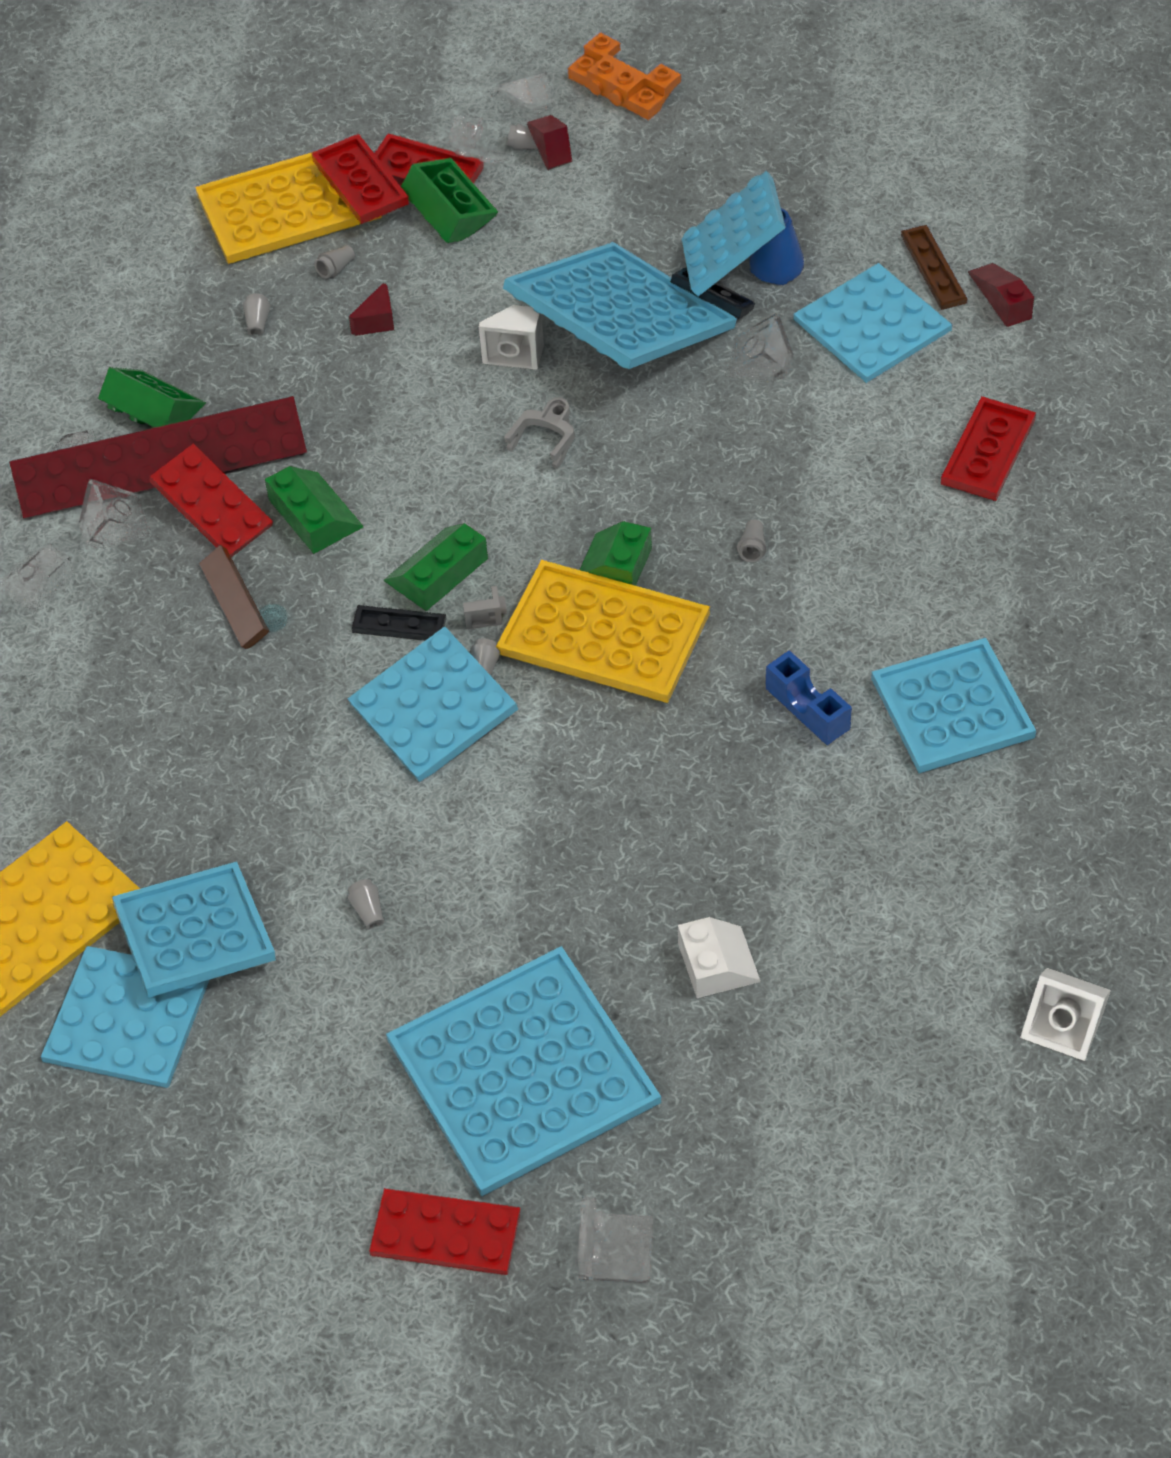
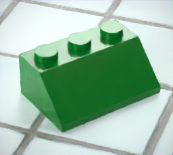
[401,158,498,243]
[98,367,206,428]
[265,466,364,554]
[384,523,488,611]

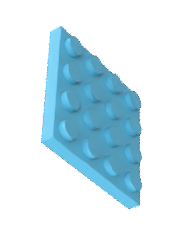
[681,171,786,296]
[793,263,952,383]
[347,626,518,782]
[871,638,1036,773]
[112,861,276,998]
[41,946,209,1088]

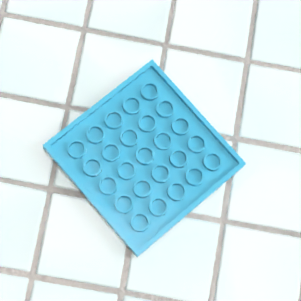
[503,242,737,369]
[386,946,661,1196]

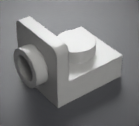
[463,586,507,630]

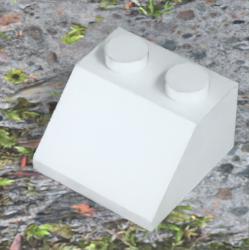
[479,305,544,370]
[678,917,760,998]
[1020,968,1111,1061]

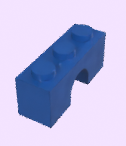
[766,650,852,745]

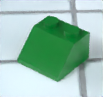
[580,521,652,586]

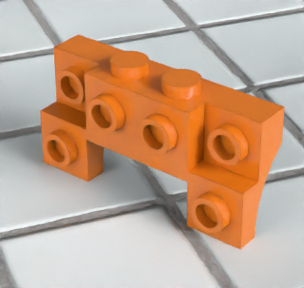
[568,32,681,120]

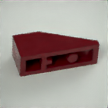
[968,263,1034,327]

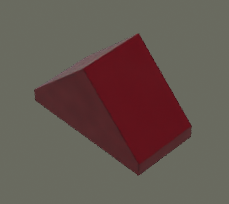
[527,115,572,170]
[349,283,394,336]

